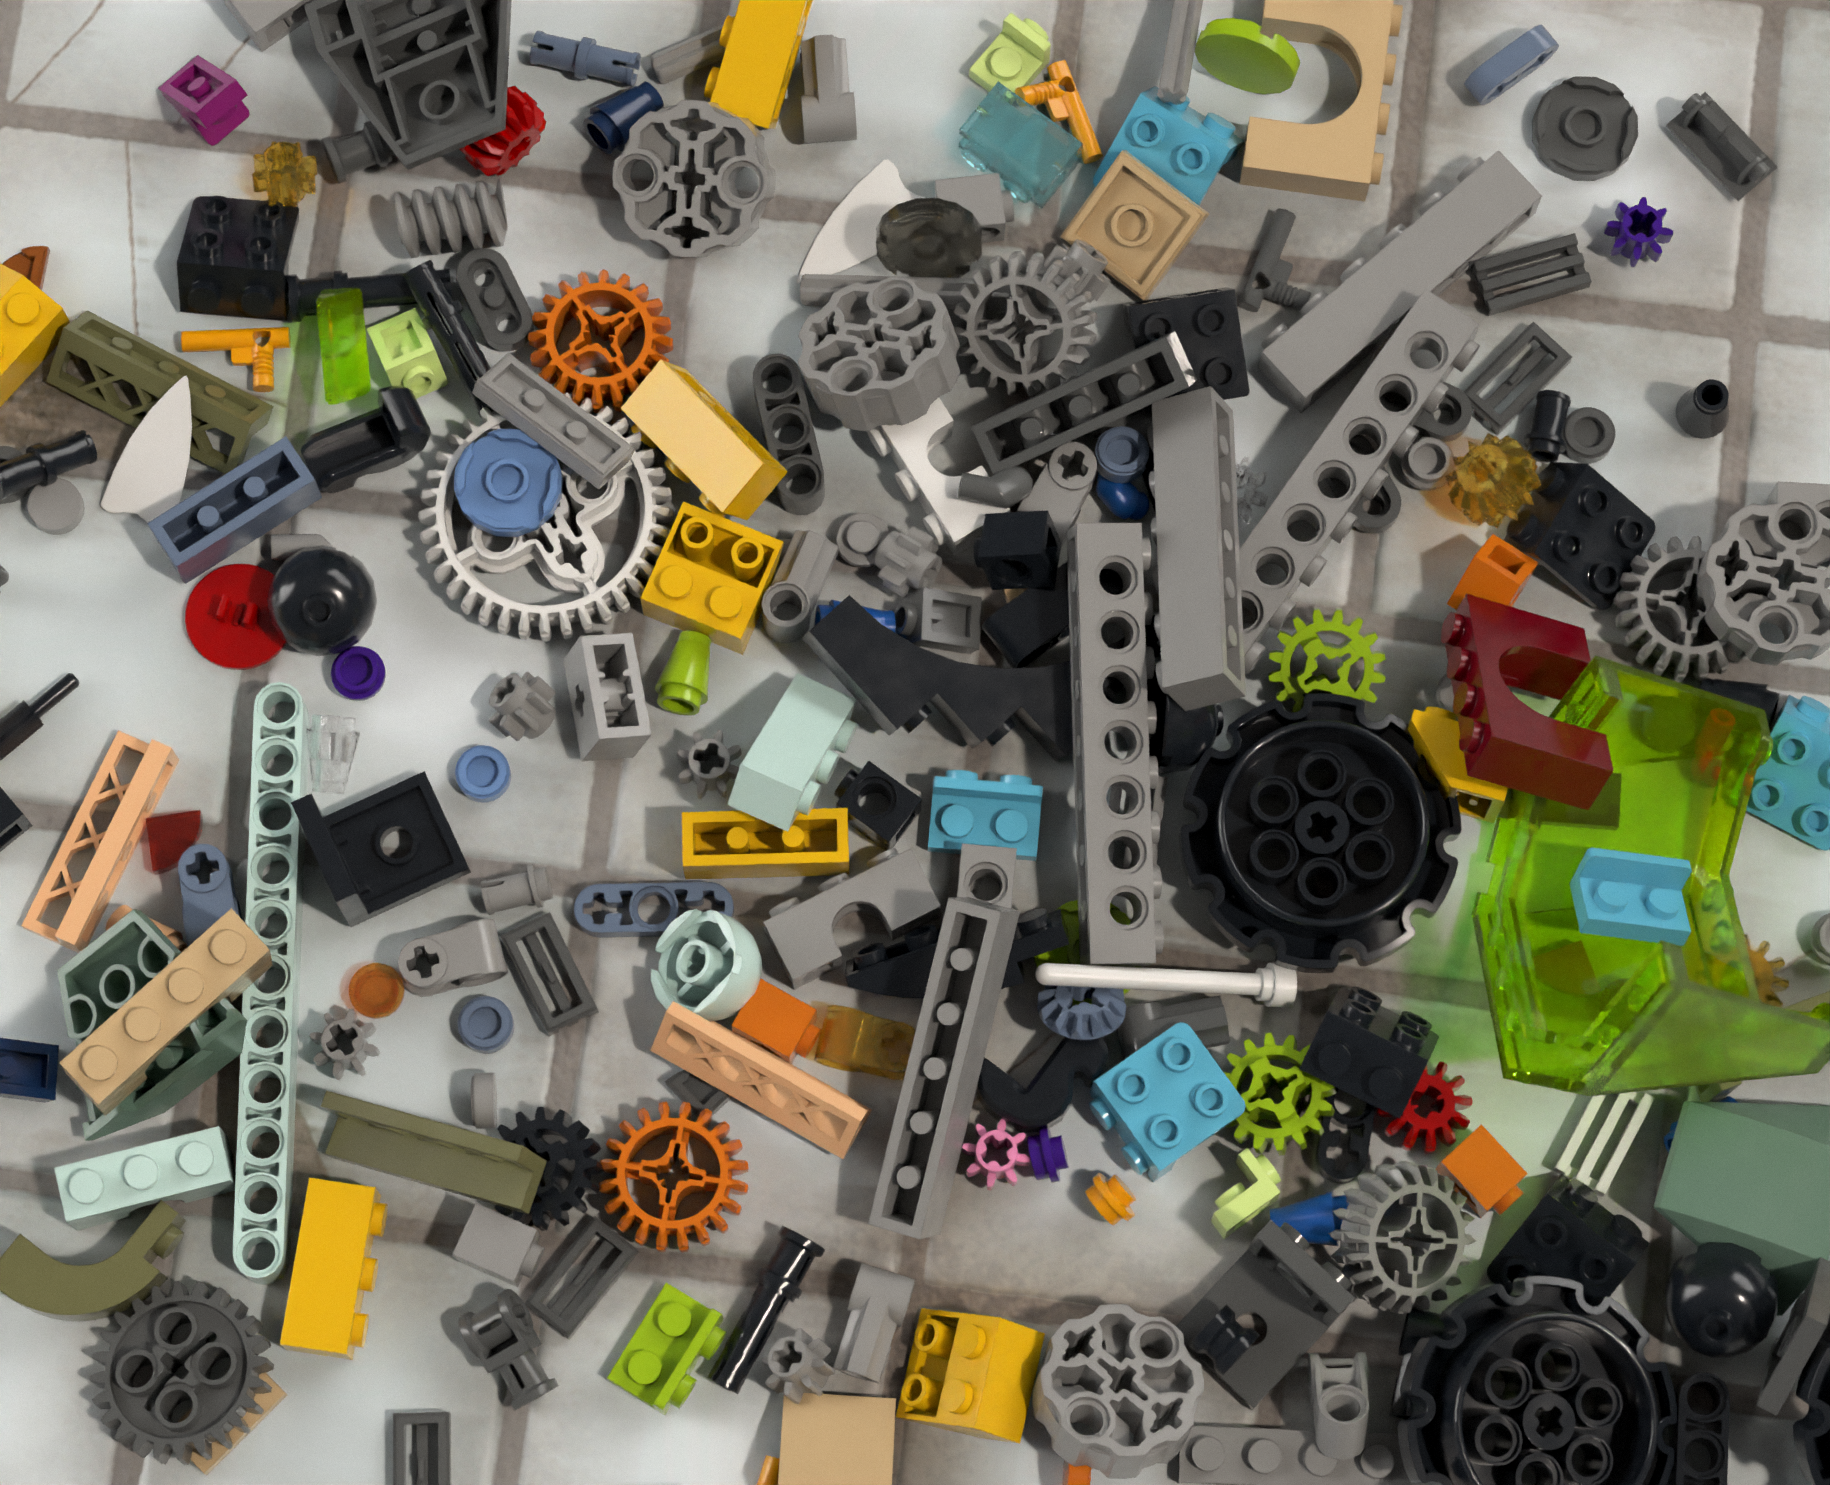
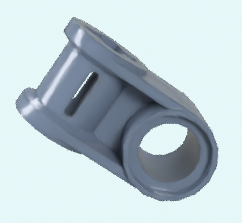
[178,844,242,946]

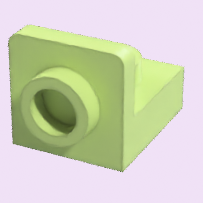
[969,13,1051,108]
[367,308,448,399]
[1211,1148,1281,1239]

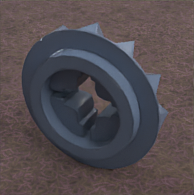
[1037,985,1126,1040]

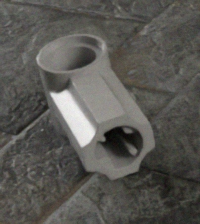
[800,35,857,144]
[761,530,839,643]
[833,1263,916,1384]

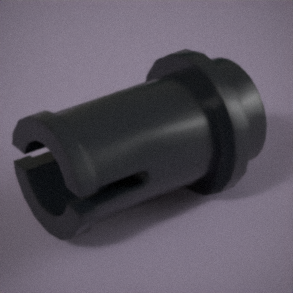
[1523,390,1571,462]

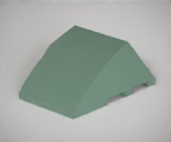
[57,909,247,1141]
[1653,1101,1830,1316]

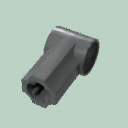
[1117,995,1230,1060]

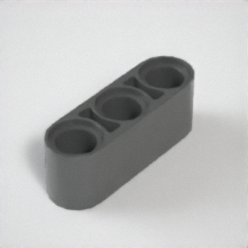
[753,354,825,515]

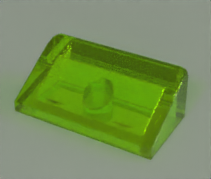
[316,287,371,405]

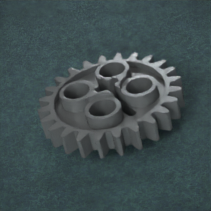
[89,1281,274,1465]

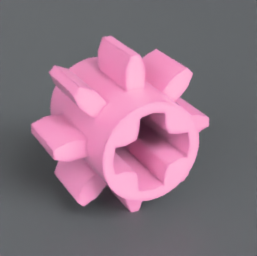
[962,1119,1031,1191]

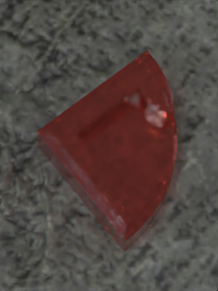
[146,810,203,875]

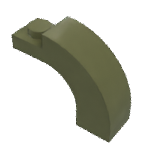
[0,1200,186,1321]

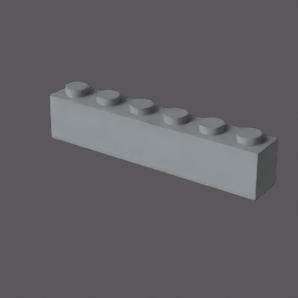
[1258,150,1542,413]
[1147,386,1246,711]
[868,897,1020,1239]

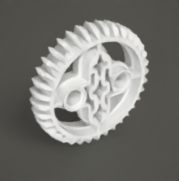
[418,392,673,641]

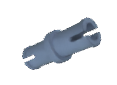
[530,31,641,86]

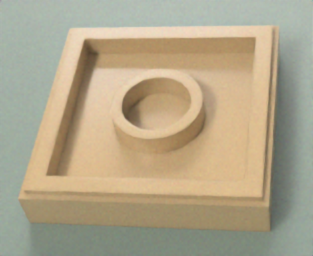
[1060,150,1209,300]
[778,1393,896,1485]

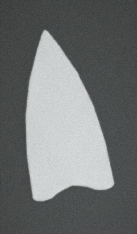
[797,159,935,284]
[100,375,192,523]

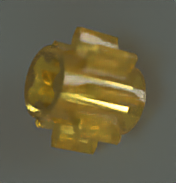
[252,141,317,207]

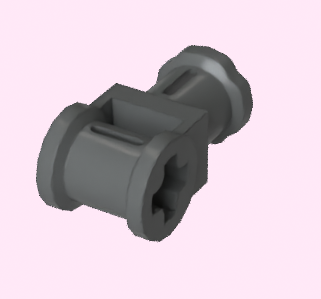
[458,1289,559,1411]

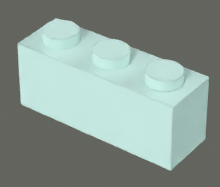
[727,673,858,832]

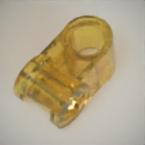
[814,1005,916,1080]

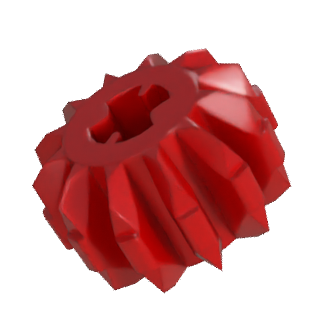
[459,86,547,176]
[1377,1061,1473,1154]

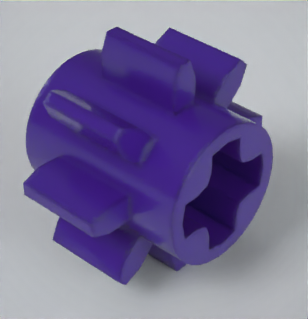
[1604,197,1673,268]

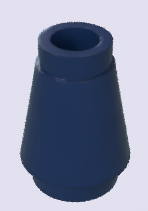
[584,81,664,154]

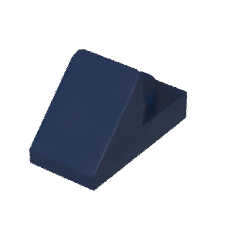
[0,1038,59,1103]

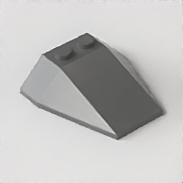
[304,0,512,170]

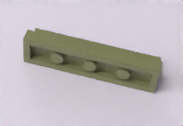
[46,311,274,474]
[321,1090,547,1214]

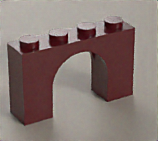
[1441,593,1614,811]

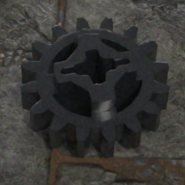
[494,1107,604,1231]

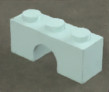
[54,1126,236,1230]

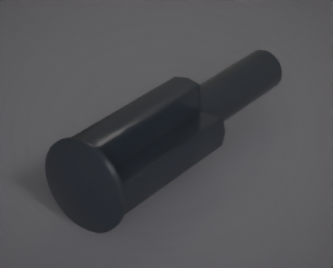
[0,673,79,761]

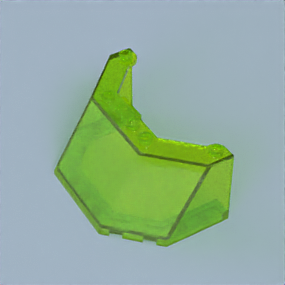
[1472,655,1830,1096]

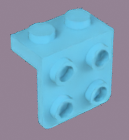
[1093,86,1245,206]
[1736,695,1830,851]
[1088,1022,1245,1183]

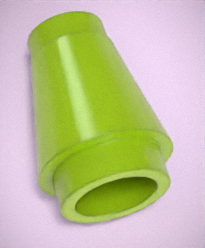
[655,630,711,716]

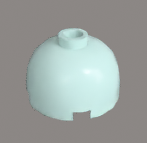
[651,909,762,1022]

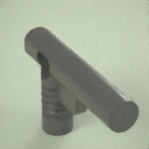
[1238,208,1311,312]

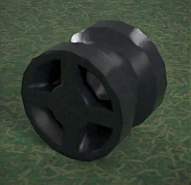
[1189,1304,1260,1376]

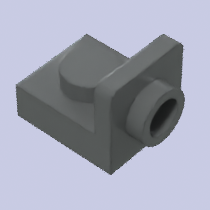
[895,587,982,654]

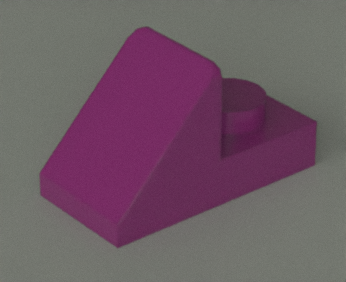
[158,55,250,146]

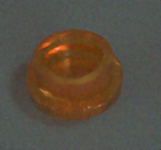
[349,963,405,1019]

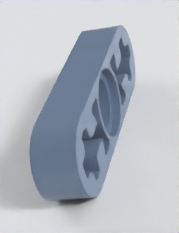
[574,882,734,938]

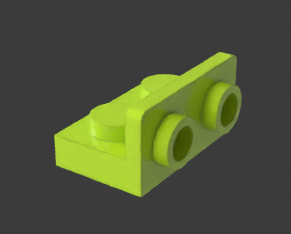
[607,1282,727,1415]

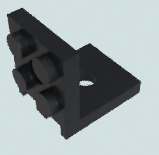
[291,771,471,927]

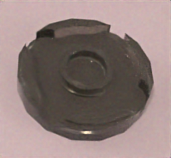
[876,198,982,278]

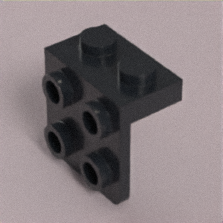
[177,196,299,321]
[1504,462,1656,610]
[1299,987,1439,1119]
[1487,1173,1650,1304]

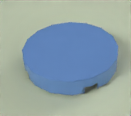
[454,429,563,537]

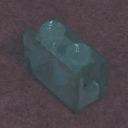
[959,81,1083,208]

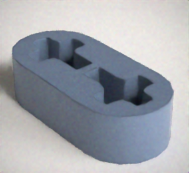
[1464,25,1559,105]

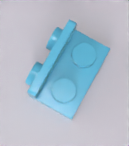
[928,770,1043,861]
[1569,847,1692,946]

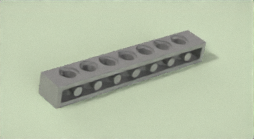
[1239,288,1480,674]
[1066,523,1164,967]

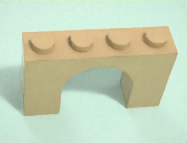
[1239,0,1403,202]
[59,908,273,1116]

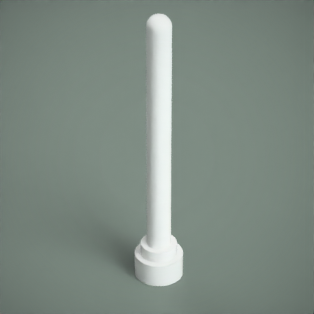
[1035,963,1297,1008]

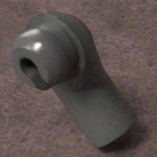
[957,466,1033,509]

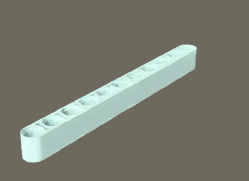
[233,682,309,1285]

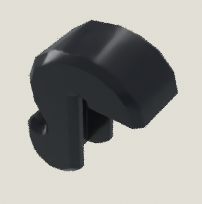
[300,386,431,494]
[976,1037,1108,1133]

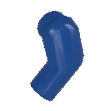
[1096,472,1149,520]

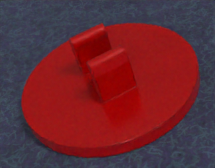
[185,564,287,670]

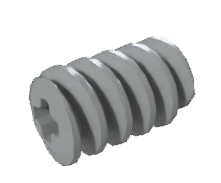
[394,179,508,258]

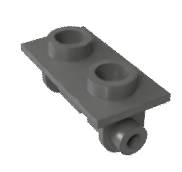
[1666,92,1777,201]

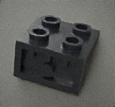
[1122,287,1250,412]

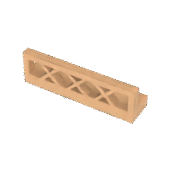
[21,730,179,953]
[650,1001,872,1159]

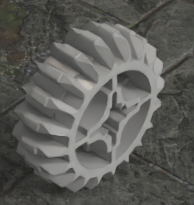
[953,251,1097,397]
[1614,536,1746,681]
[1328,1161,1476,1314]

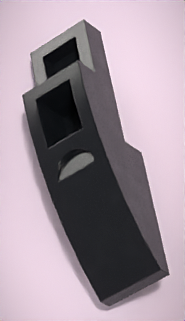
[845,908,1069,999]

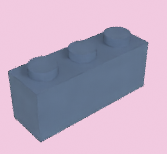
[147,436,322,584]

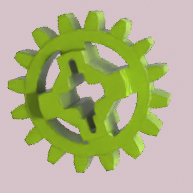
[1268,607,1386,712]
[1224,1033,1337,1156]

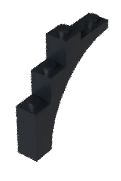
[802,595,1161,761]

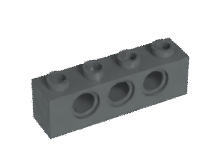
[971,331,1197,475]

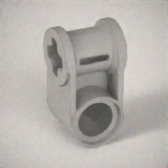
[1017,442,1097,547]
[398,919,508,997]
[1307,1352,1369,1460]

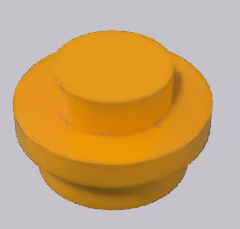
[1085,1173,1136,1226]

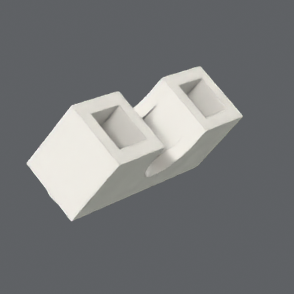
[867,397,1010,556]

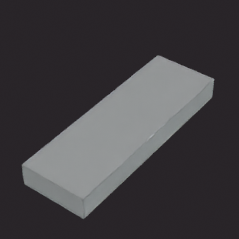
[472,353,635,489]

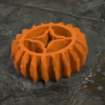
[528,269,674,414]
[599,1102,749,1253]

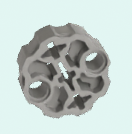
[613,100,776,257]
[798,277,960,431]
[1697,497,1830,666]
[1032,1304,1204,1479]

